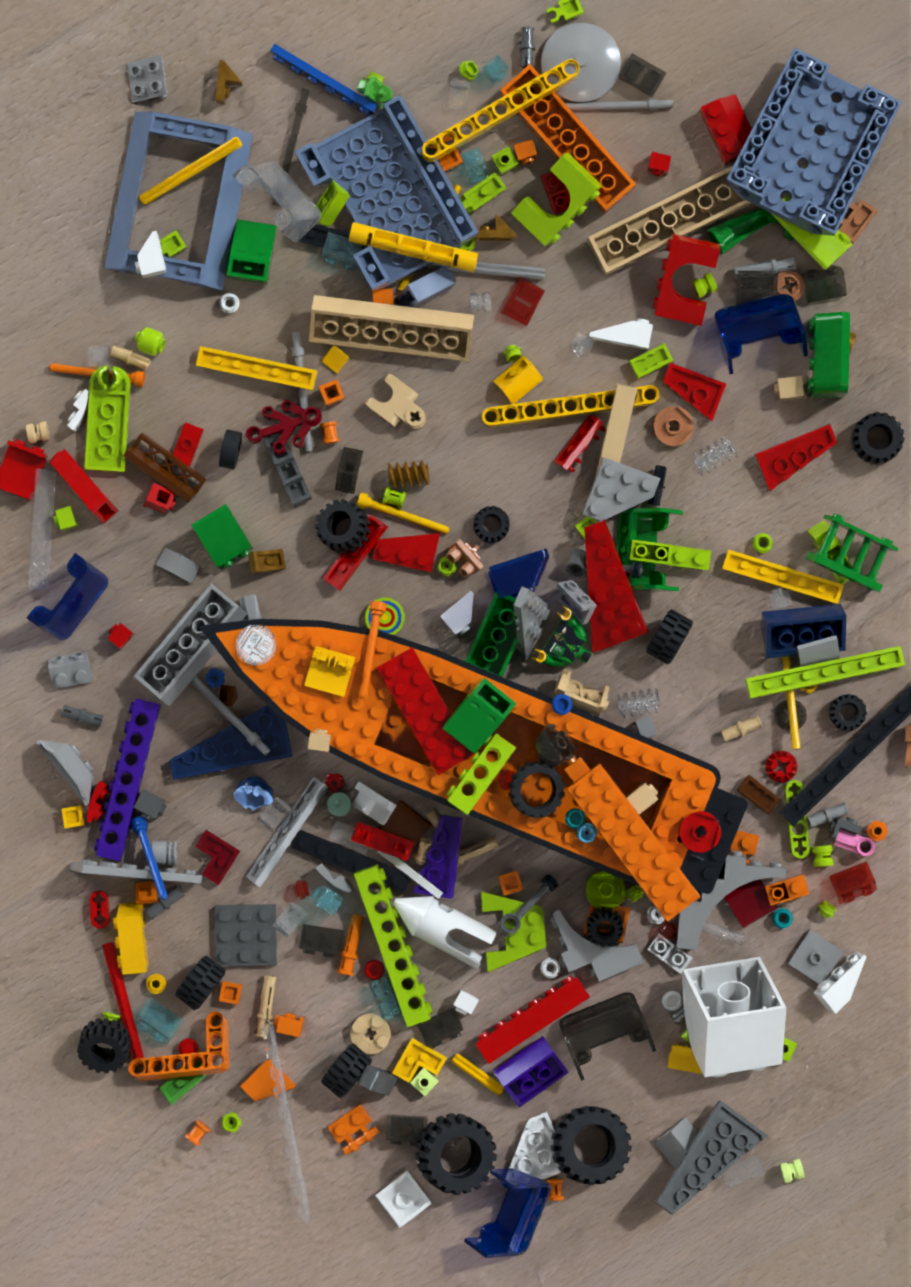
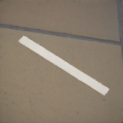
[377,851,443,899]

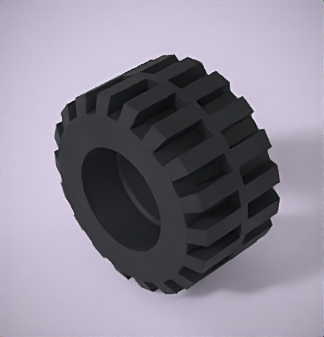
[852,412,905,464]
[315,499,371,554]
[646,609,693,665]
[175,955,226,1011]
[77,1018,131,1074]
[321,1043,372,1098]

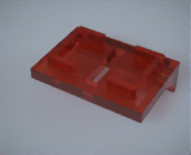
[501,278,545,326]

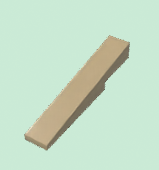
[594,384,637,481]

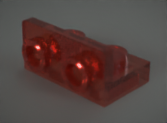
[829,862,877,904]

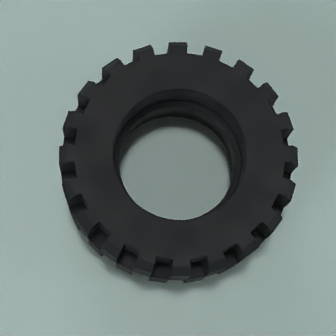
[550,1106,632,1185]
[415,1113,497,1195]

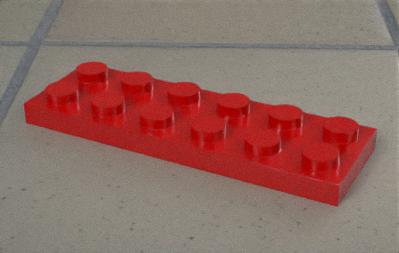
[376,647,474,775]

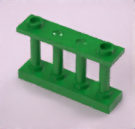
[806,513,899,592]

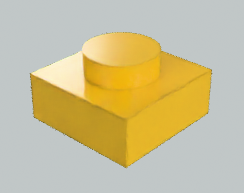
[61,805,85,829]

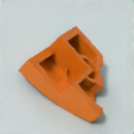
[240,1058,296,1102]

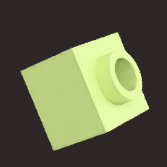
[410,1068,439,1096]

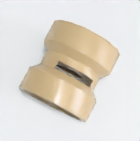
[26,421,50,444]

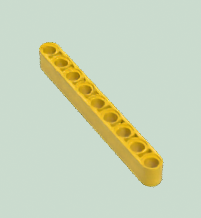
[422,59,580,162]
[482,385,659,427]

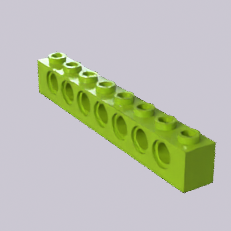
[354,864,433,1027]

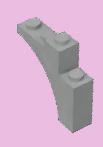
[550,910,644,982]

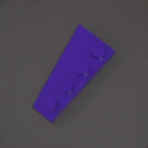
[413,815,463,899]

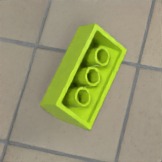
[771,195,853,270]

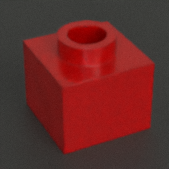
[647,152,672,177]
[108,623,134,649]

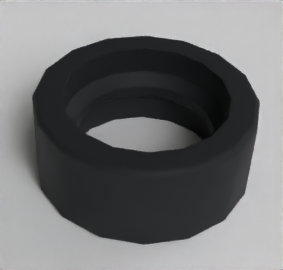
[219,429,242,470]

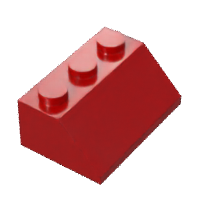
[699,94,752,166]

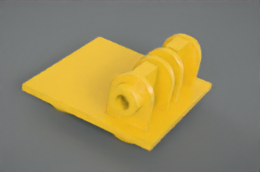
[304,646,355,697]

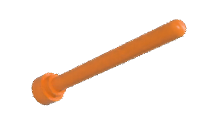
[49,363,145,388]
[359,601,387,699]

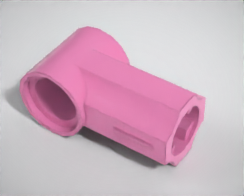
[834,829,875,856]

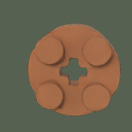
[653,407,694,447]

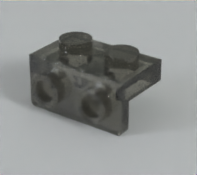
[802,266,847,303]

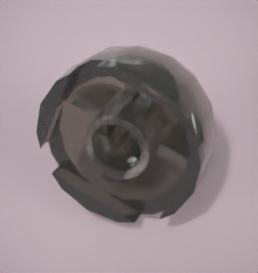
[534,725,575,767]

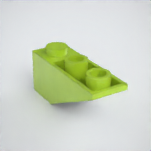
[807,520,852,584]

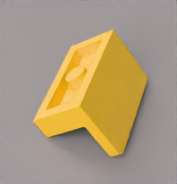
[493,355,543,404]
[667,1044,703,1074]

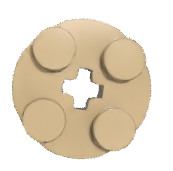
[350,1013,391,1054]

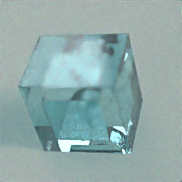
[483,55,508,83]

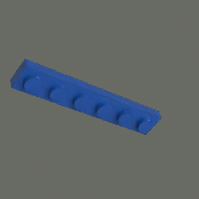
[270,43,378,116]

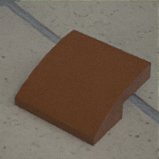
[377,800,432,849]

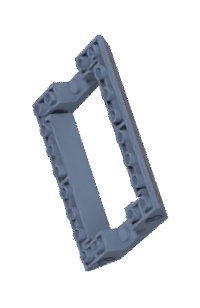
[104,112,253,291]

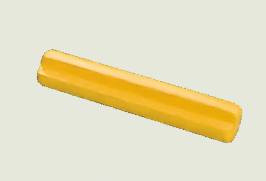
[451,1053,504,1096]

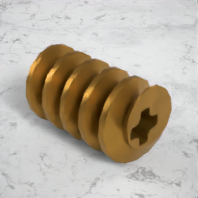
[388,460,430,488]

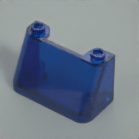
[27,553,109,640]

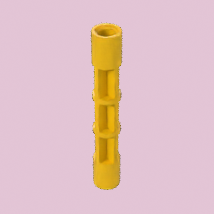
[349,222,479,273]

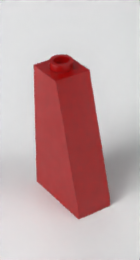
[49,449,119,524]

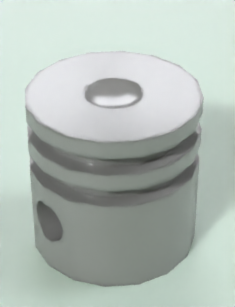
[152,841,178,866]

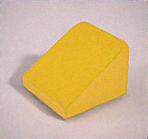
[322,345,350,374]

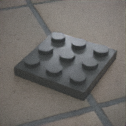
[215,904,277,966]

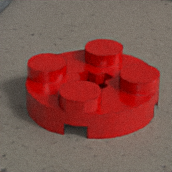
[679,811,721,853]

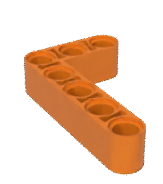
[128,1011,230,1081]

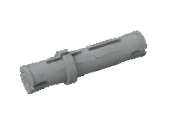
[734,257,795,279]

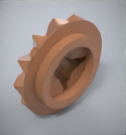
[772,270,805,303]

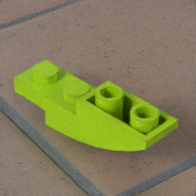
[630,540,712,571]

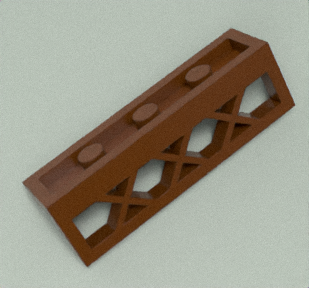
[124,433,207,503]

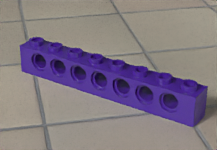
[94,698,161,861]

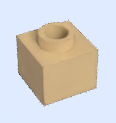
[308,729,331,752]

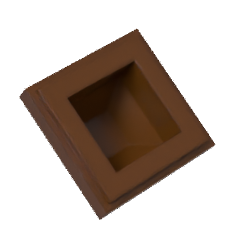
[219,685,238,706]

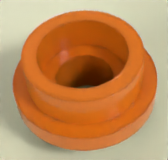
[867,821,888,841]

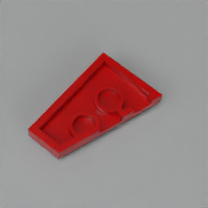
[663,363,726,422]
[372,533,440,573]

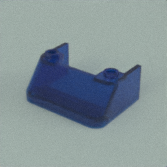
[715,294,808,375]
[488,548,549,598]
[464,1168,551,1258]

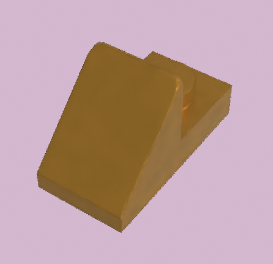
[216,60,243,104]
[475,214,516,241]
[248,549,286,574]

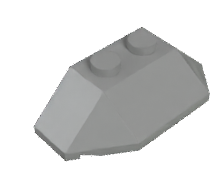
[36,740,95,806]

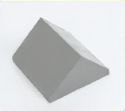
[654,1117,698,1169]

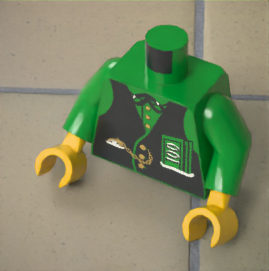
[531,606,592,667]

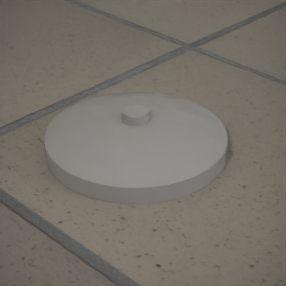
[541,23,621,103]

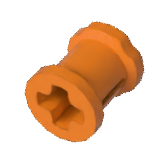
[319,421,340,444]
[185,1119,211,1146]
[545,1178,564,1201]

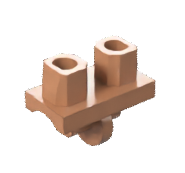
[446,539,484,578]

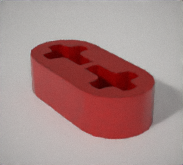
[90,890,110,929]

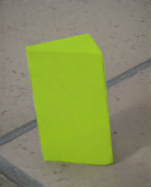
[312,180,350,226]

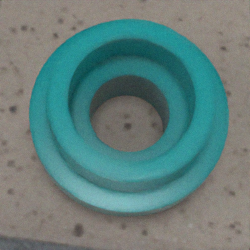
[772,908,793,928]

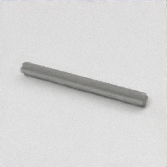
[426,262,545,280]

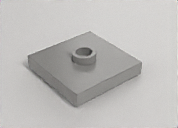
[788,930,844,984]

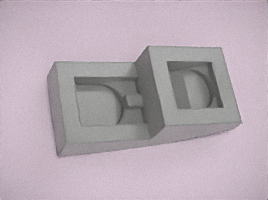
[316,863,353,893]

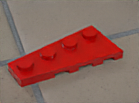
[755,424,837,491]

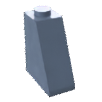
[394,266,456,308]

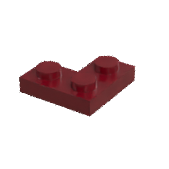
[195,830,240,885]

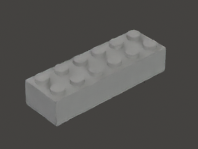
[134,583,248,706]

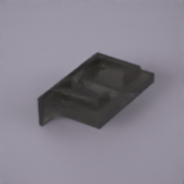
[618,53,666,98]

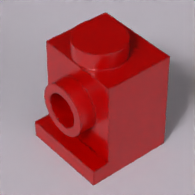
[143,483,176,515]

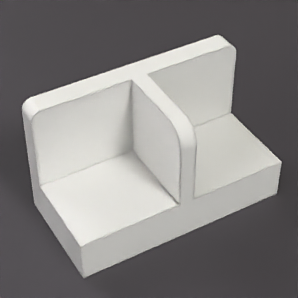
[352,782,397,825]

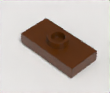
[736,774,780,815]

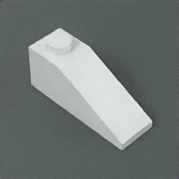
[589,319,653,351]

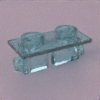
[370,976,402,1021]

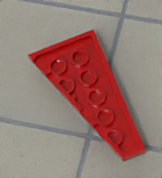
[584,520,649,653]

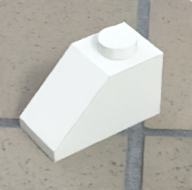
[135,231,167,278]
[440,591,474,636]

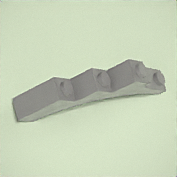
[676,850,786,950]

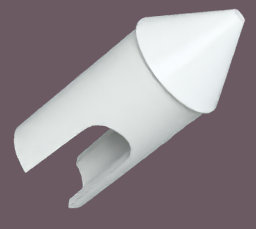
[393,896,497,969]

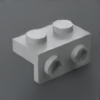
[557,580,597,625]
[48,651,93,689]

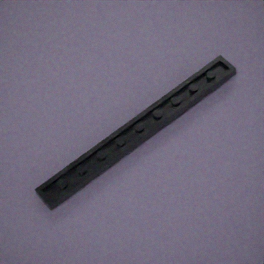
[779,685,911,827]

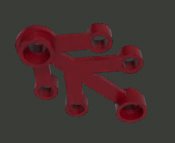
[245,400,322,455]

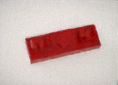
[554,414,606,472]
[351,821,414,861]

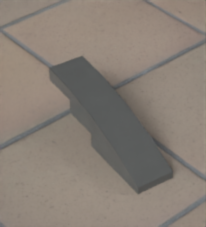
[263,423,312,507]

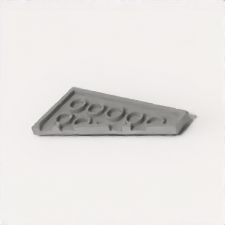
[514,587,551,661]
[70,860,202,883]

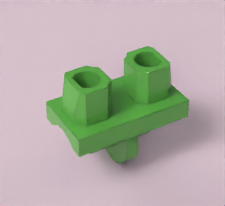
[357,76,393,109]

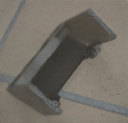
[559,992,657,1081]

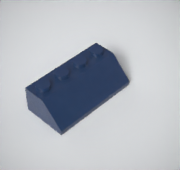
[762,604,847,659]

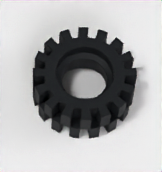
[473,506,510,543]
[829,694,867,731]
[587,907,623,947]

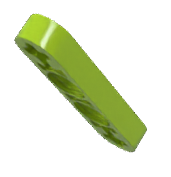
[785,780,810,858]

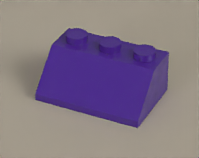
[493,1036,569,1108]

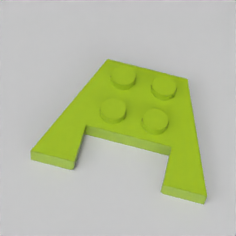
[481,892,546,972]

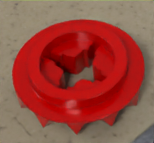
[765,750,798,783]

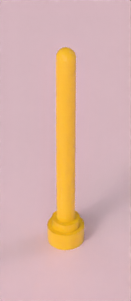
[356,492,450,534]

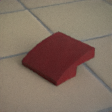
[724,879,777,929]

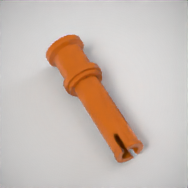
[336,914,364,976]

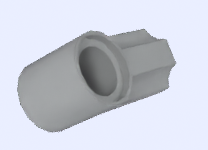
[239,595,263,621]

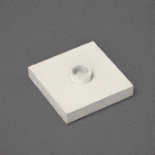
[375,1170,432,1228]

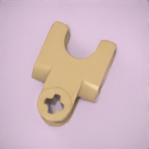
[365,373,426,429]

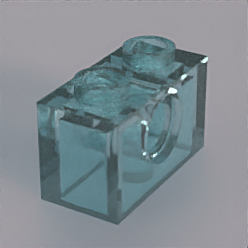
[312,885,345,916]

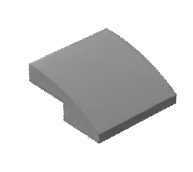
[797,635,840,667]

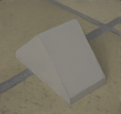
[156,547,201,584]

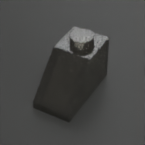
[335,447,363,494]

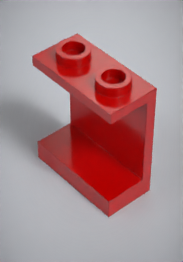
[0,439,48,501]

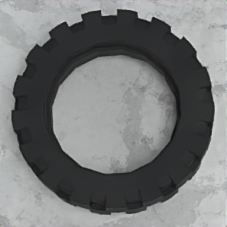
[508,761,565,818]

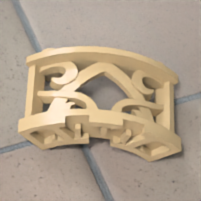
[552,668,609,717]

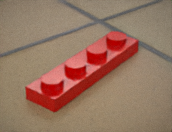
[323,515,388,591]

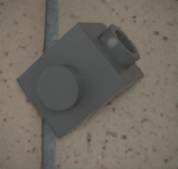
[829,817,862,839]

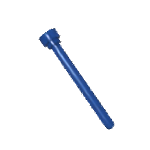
[130,816,168,900]

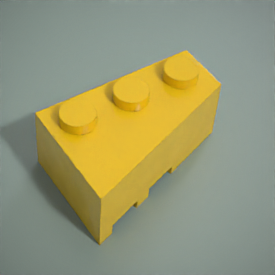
[113,902,148,974]

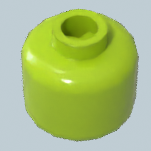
[135,327,166,356]

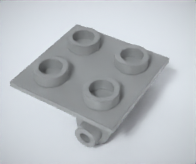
[127,55,168,103]

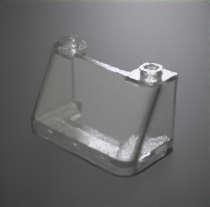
[232,161,321,243]

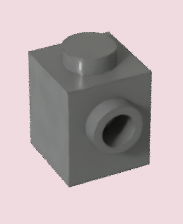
[134,790,167,820]

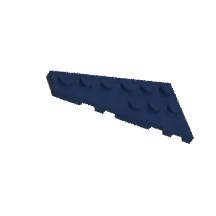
[170,705,293,780]

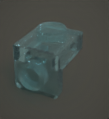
[460,148,489,183]

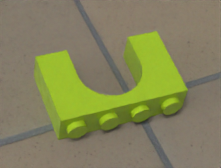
[511,153,602,246]

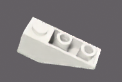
[813,952,866,1014]

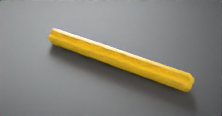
[139,137,242,205]

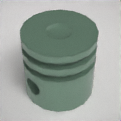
[327,792,352,816]

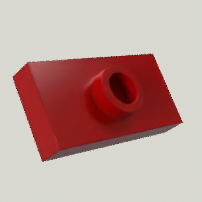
[173,422,204,467]

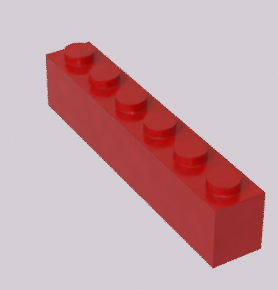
[475,975,590,1064]

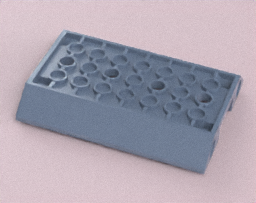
[726,48,902,236]

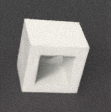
[453,990,479,1015]

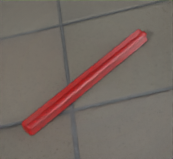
[102,942,144,1060]

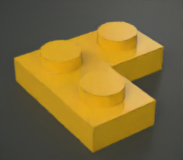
[392,1038,447,1083]

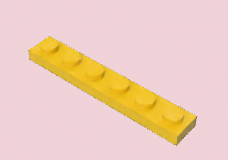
[196,346,318,391]
[722,549,844,604]

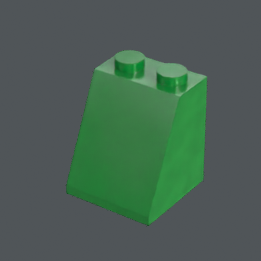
[191,504,253,569]

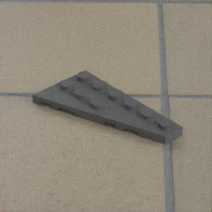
[655,1101,768,1214]

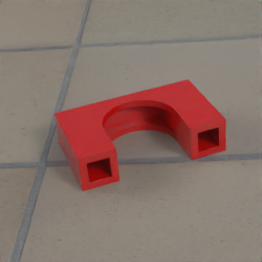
[652,234,721,326]

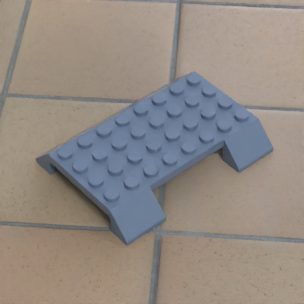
[295,95,479,291]

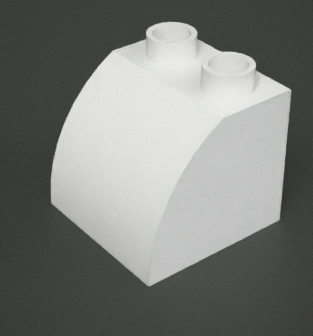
[682,957,786,1078]

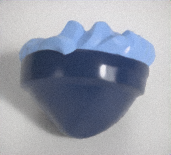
[233,776,273,811]

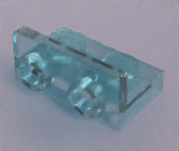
[135,998,184,1045]

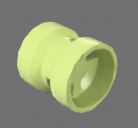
[780,1159,805,1184]

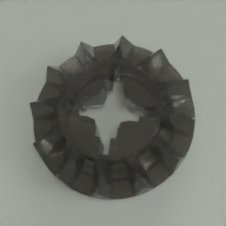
[774,700,807,731]

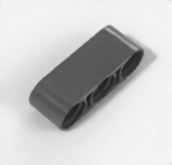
[357,1064,398,1096]

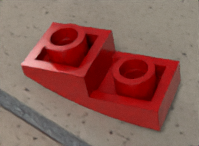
[540,172,570,214]
[87,781,108,823]

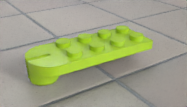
[85,366,131,472]

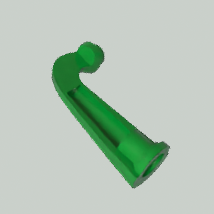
[707,209,794,254]

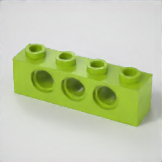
[446,733,516,816]

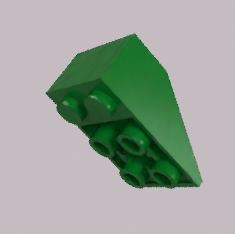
[227,219,277,285]
[442,678,517,754]

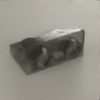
[299,924,343,958]
[417,1007,464,1048]

